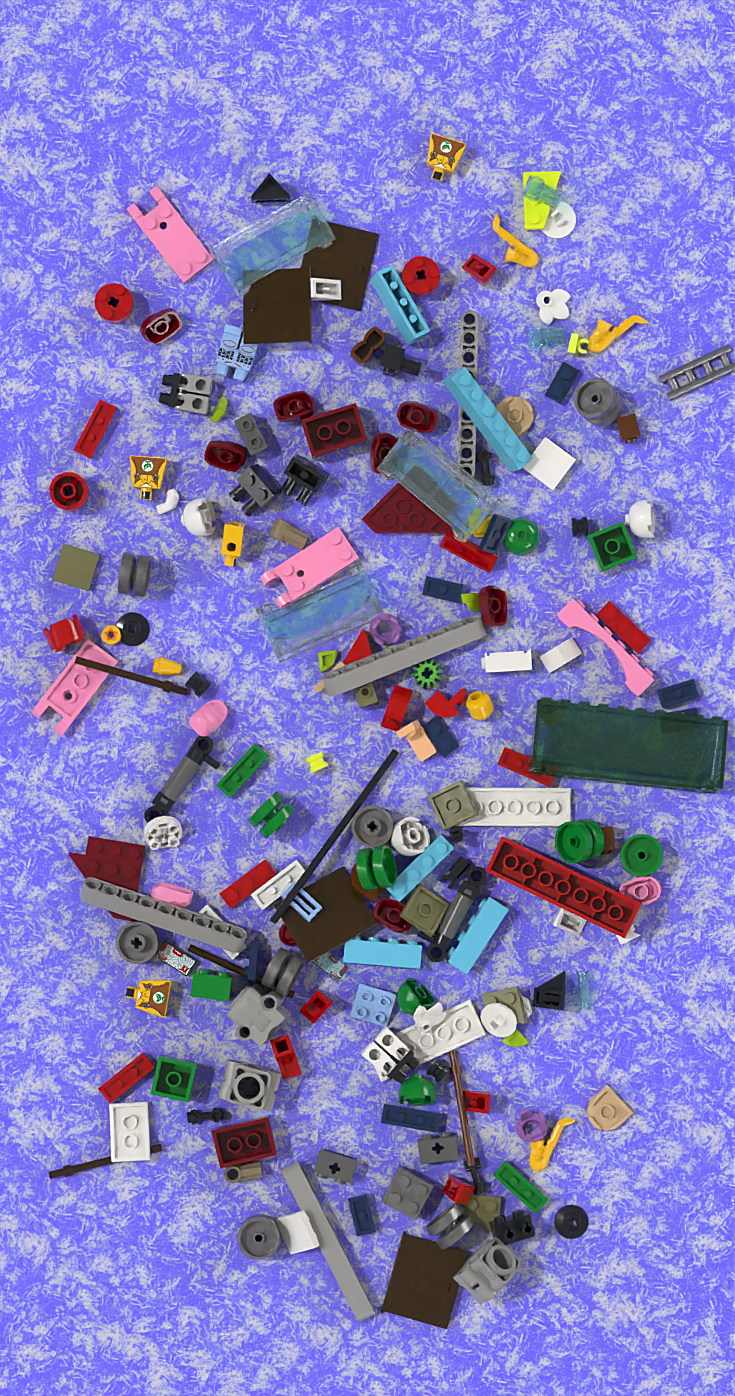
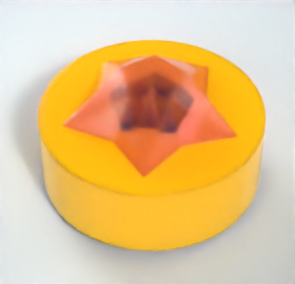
[102,625,122,644]

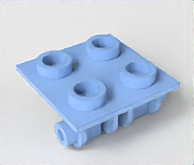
[350,983,397,1026]

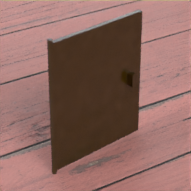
[301,216,379,311]
[243,266,312,344]
[274,866,379,965]
[381,1231,468,1329]

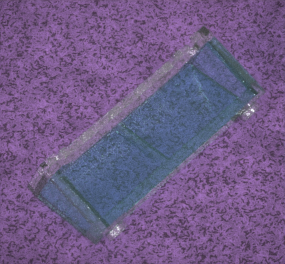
[208,194,336,296]
[377,428,502,543]
[256,563,383,663]

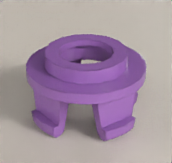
[369,613,401,646]
[515,1108,548,1142]

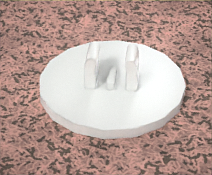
[541,200,576,239]
[480,1003,517,1037]

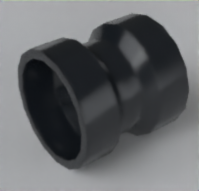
[185,671,211,697]

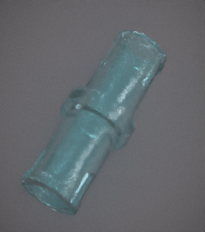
[576,970,591,1010]

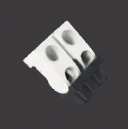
[361,1026,420,1084]

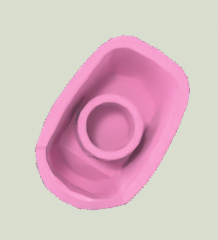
[189,700,228,737]
[619,876,661,905]
[151,882,194,908]

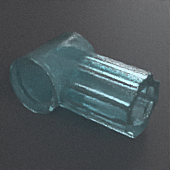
[522,176,563,208]
[526,326,565,349]

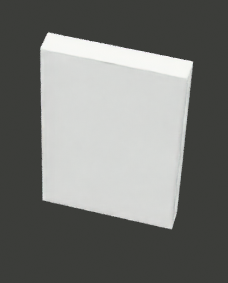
[109,1102,151,1162]

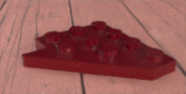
[361,465,456,533]
[69,836,146,921]

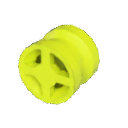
[305,752,328,773]

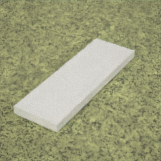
[456,787,571,826]
[366,999,486,1082]

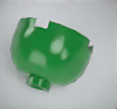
[503,517,540,556]
[397,978,435,1016]
[398,1074,436,1106]

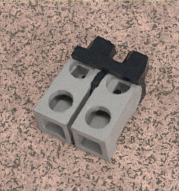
[159,373,214,416]

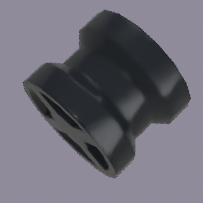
[571,517,588,537]
[426,1059,450,1083]

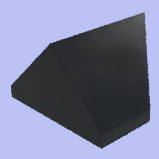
[251,173,290,203]
[533,971,565,1011]

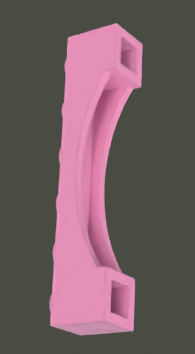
[556,599,654,697]

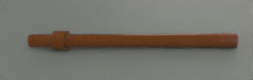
[449,1050,475,1166]

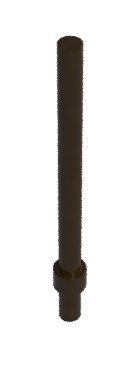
[74,656,187,696]
[188,944,295,999]
[49,1144,162,1179]

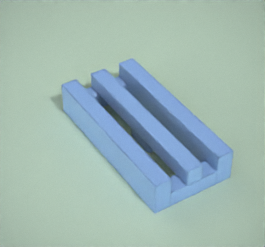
[281,881,322,922]

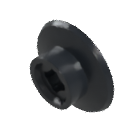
[116,612,150,646]
[554,1205,589,1239]

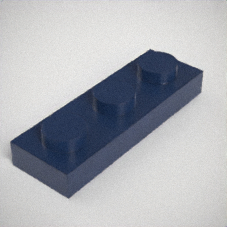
[381,1103,441,1133]

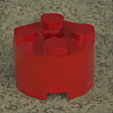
[402,256,440,297]
[94,283,134,324]
[49,472,89,512]
[42,614,86,652]

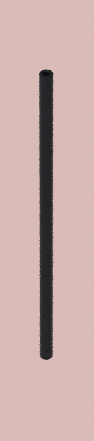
[270,749,399,924]

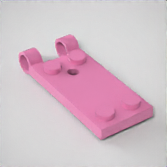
[126,186,214,283]
[260,527,359,610]
[31,639,118,737]

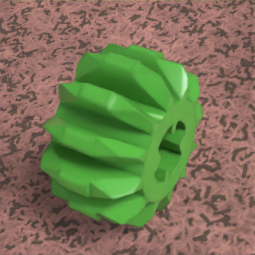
[411,658,443,690]

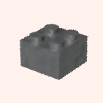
[381,1165,434,1220]

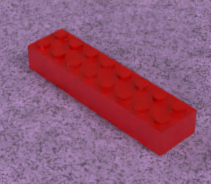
[485,836,642,939]

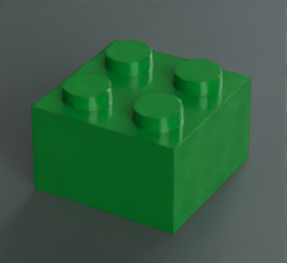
[586,522,637,572]
[190,968,233,1002]
[151,1054,198,1102]

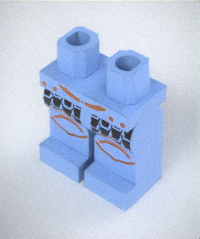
[216,324,259,382]

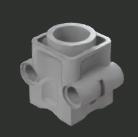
[227,984,292,1047]
[218,1059,282,1111]
[453,1238,521,1305]

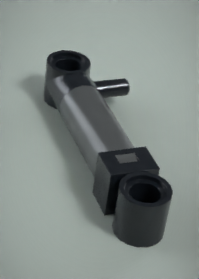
[144,736,220,823]
[417,866,486,962]

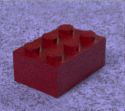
[301,403,367,459]
[211,1115,277,1168]

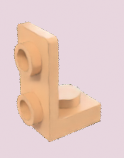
[396,719,437,761]

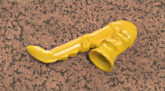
[493,214,539,268]
[587,315,648,353]
[529,1118,575,1172]

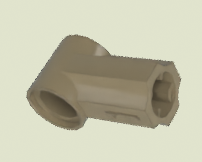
[268,518,309,550]
[224,1161,262,1183]

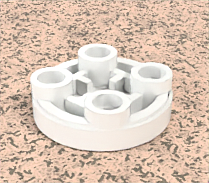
[143,816,182,850]

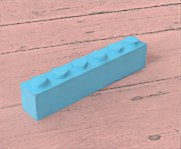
[443,367,533,472]

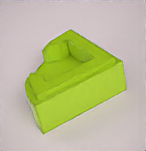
[210,396,228,423]
[461,593,480,613]
[318,650,337,672]
[502,1028,529,1047]

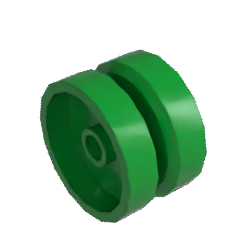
[247,791,295,839]
[555,819,604,863]
[619,834,663,878]
[356,845,397,891]

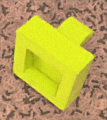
[568,333,590,356]

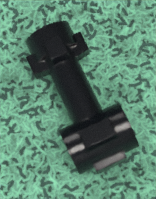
[477,449,495,486]
[187,1107,224,1125]
[463,1157,487,1194]

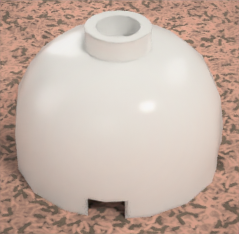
[181,497,216,536]
[625,499,655,538]
[391,817,430,856]

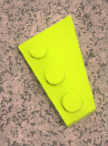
[523,171,561,230]

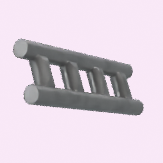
[659,344,735,400]

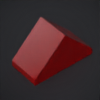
[461,253,497,287]
[343,629,372,665]
[299,989,333,1024]
[463,1090,491,1114]
[442,1175,475,1205]

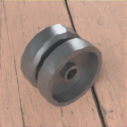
[574,377,623,426]
[118,552,151,597]
[351,805,393,848]
[116,921,160,964]
[261,947,305,996]
[425,1202,475,1250]
[238,1214,280,1260]

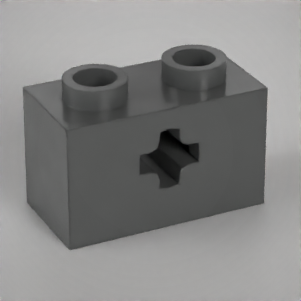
[234,413,268,457]
[417,1132,459,1164]
[314,1148,357,1185]

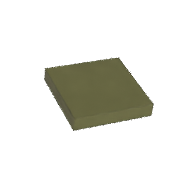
[52,543,100,591]
[427,780,478,831]
[399,884,450,937]

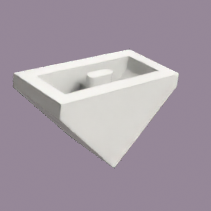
[310,278,341,301]
[539,637,582,673]
[552,908,587,937]

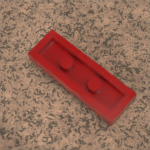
[74,399,117,459]
[439,530,498,573]
[596,601,651,654]
[497,747,557,787]
[219,859,277,909]
[98,1052,155,1103]

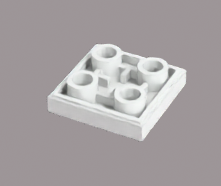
[522,437,576,491]
[275,1210,319,1254]

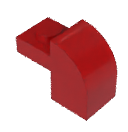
[381,684,413,732]
[424,688,468,718]
[270,1034,302,1081]

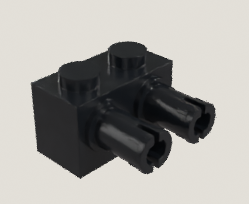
[380,344,421,377]
[280,454,330,506]
[229,464,282,516]
[489,1209,535,1245]

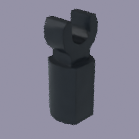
[449,827,464,843]
[440,856,471,889]

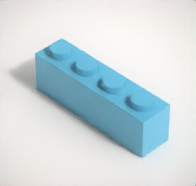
[370,265,430,346]
[386,834,454,902]
[447,897,509,974]
[343,936,422,969]

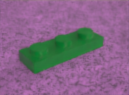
[216,743,269,798]
[492,1160,548,1214]

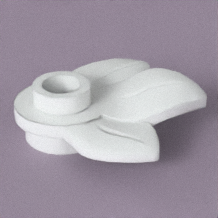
[536,289,571,325]
[413,1002,446,1032]

